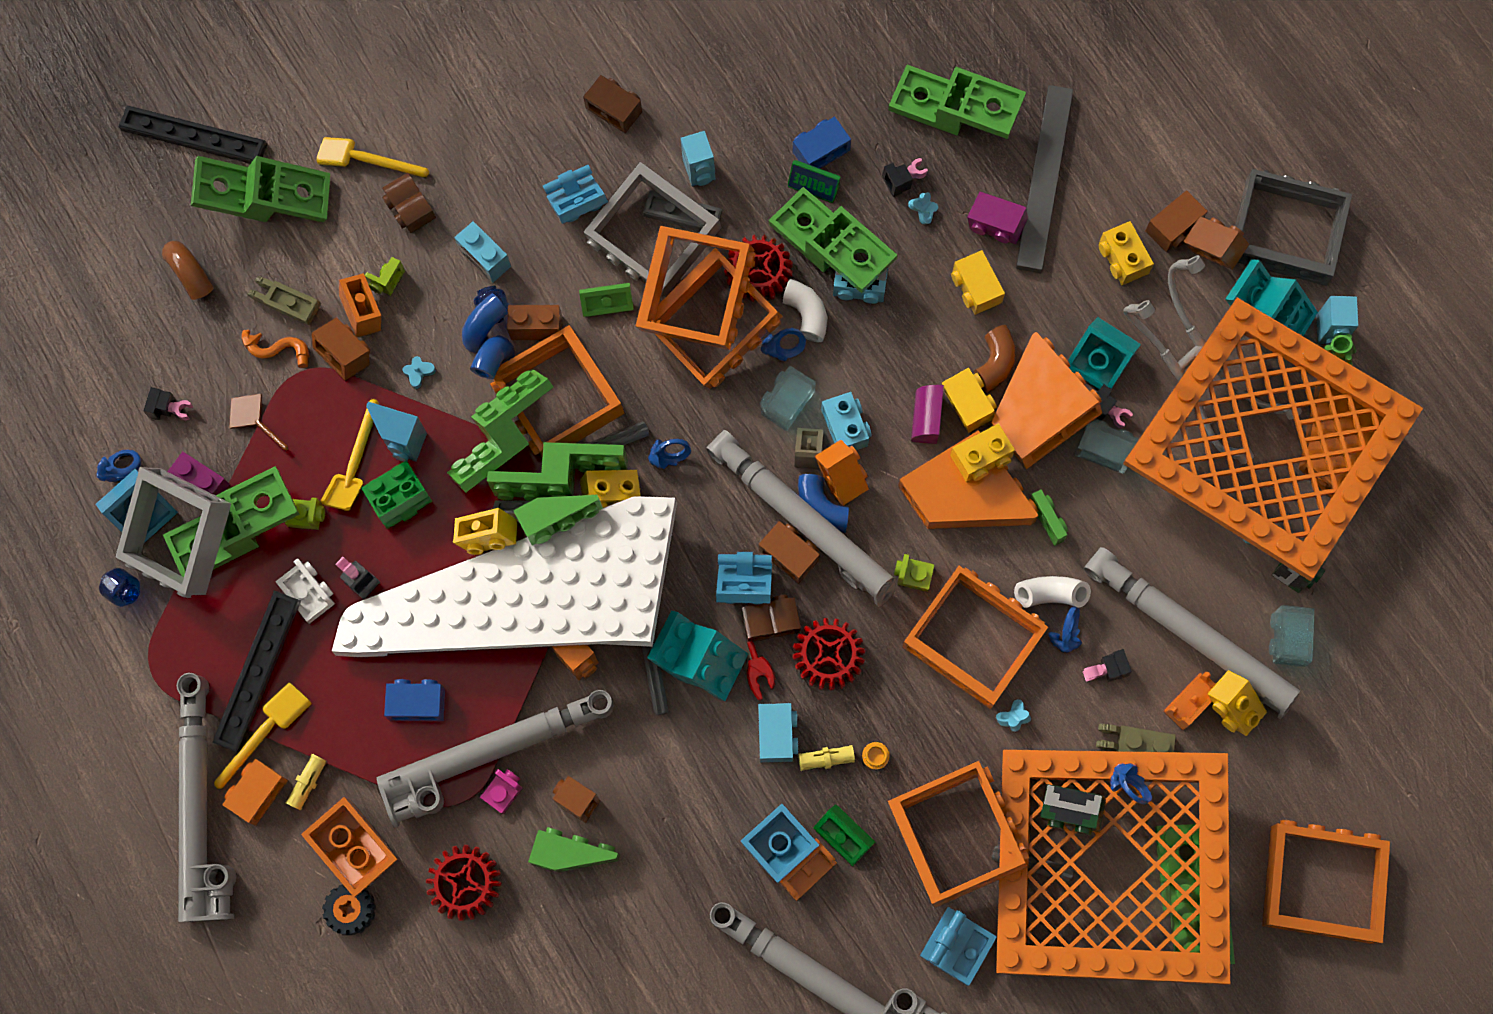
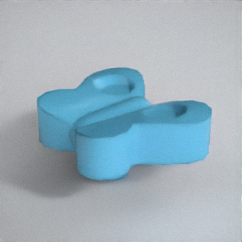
[909,192,938,224]
[403,356,436,389]
[996,700,1031,732]

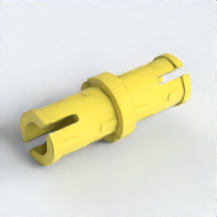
[798,745,855,771]
[285,754,326,810]

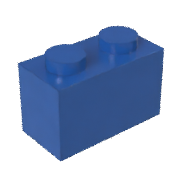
[793,116,851,169]
[384,679,445,721]

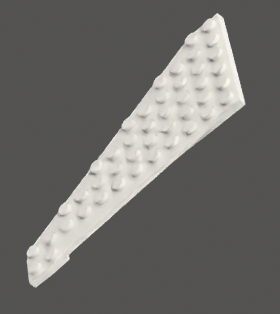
[332,496,677,657]

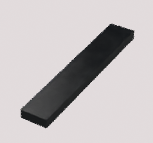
[118,105,267,164]
[212,590,301,752]

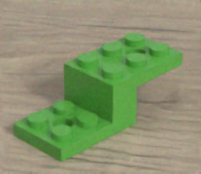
[888,65,1026,139]
[191,156,330,223]
[769,187,897,293]
[447,370,553,492]
[487,442,628,501]
[163,466,300,577]
[1155,824,1235,964]

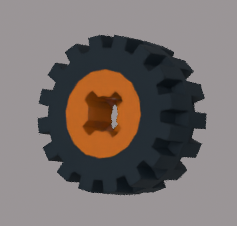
[322,884,376,935]

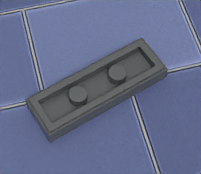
[643,191,722,231]

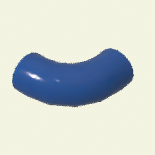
[462,293,508,353]
[470,335,515,380]
[798,474,849,533]

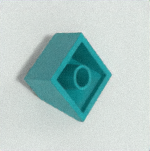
[1068,317,1141,389]

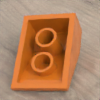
[301,797,398,898]

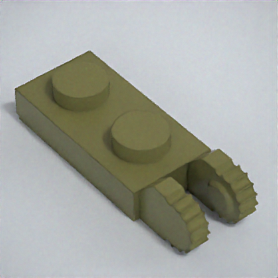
[247,276,321,325]
[1096,724,1176,752]

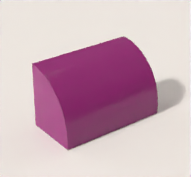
[911,385,944,444]

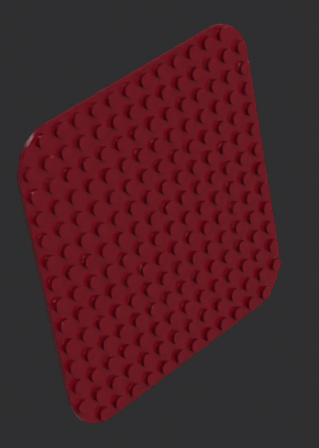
[148,367,584,807]

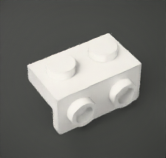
[275,559,335,624]

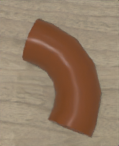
[162,241,214,300]
[974,325,1016,392]

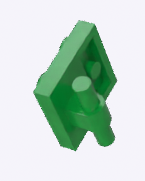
[361,461,432,529]

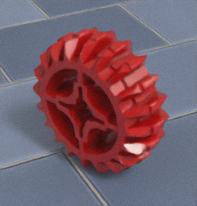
[724,234,793,302]
[793,618,865,691]
[426,845,502,921]

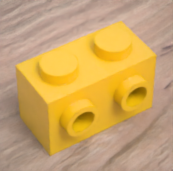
[1099,221,1154,285]
[951,250,1005,315]
[942,368,997,433]
[950,423,1015,482]
[580,470,641,508]
[453,508,517,555]
[1208,670,1267,736]

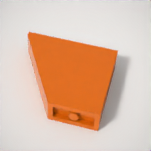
[991,332,1102,469]
[1299,379,1409,498]
[898,430,1039,529]

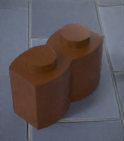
[382,173,436,233]
[742,595,801,642]

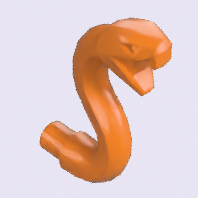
[242,330,309,368]

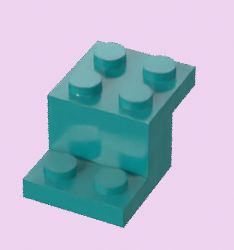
[1225,259,1318,336]
[647,610,748,701]

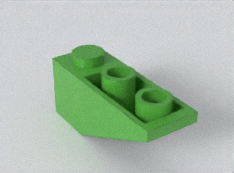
[513,495,603,546]
[528,827,620,872]

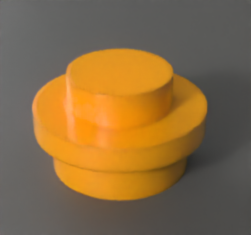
[862,742,890,770]

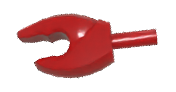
[747,641,775,701]

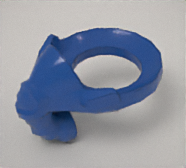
[760,328,806,361]
[648,439,691,469]
[96,450,142,482]
[1048,607,1082,653]
[1110,763,1152,805]

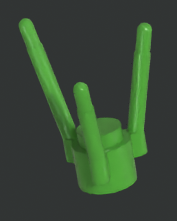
[1325,334,1357,366]

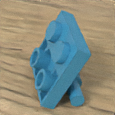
[543,165,608,224]
[716,552,772,604]
[920,907,997,986]

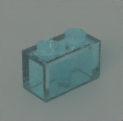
[760,366,816,431]
[1075,420,1139,474]
[1269,605,1314,667]

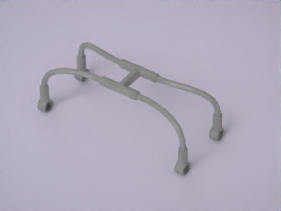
[1123,255,1302,464]

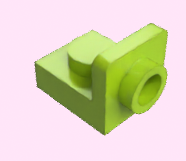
[365,257,405,296]
[285,498,325,530]
[894,554,935,592]

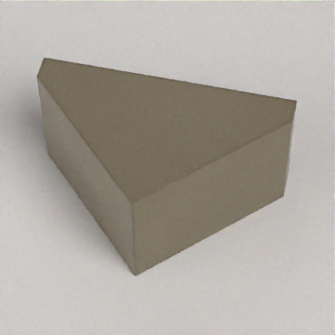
[794,428,823,469]

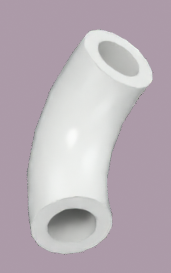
[783,279,828,342]
[1014,576,1091,608]

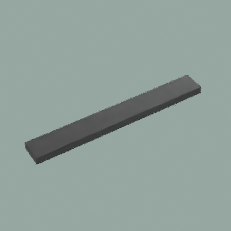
[1016,85,1073,273]

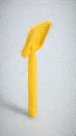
[316,137,429,178]
[321,399,379,511]
[214,683,312,789]

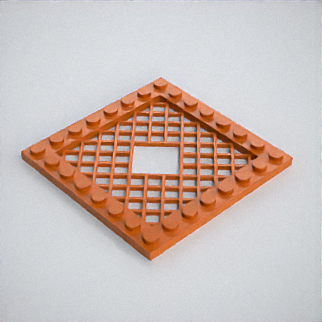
[1123,298,1423,581]
[996,750,1230,985]

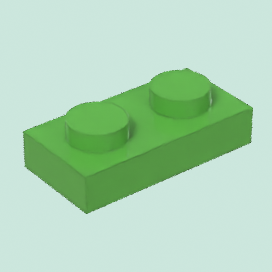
[579,283,634,317]
[1030,489,1068,546]

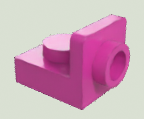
[480,769,523,814]

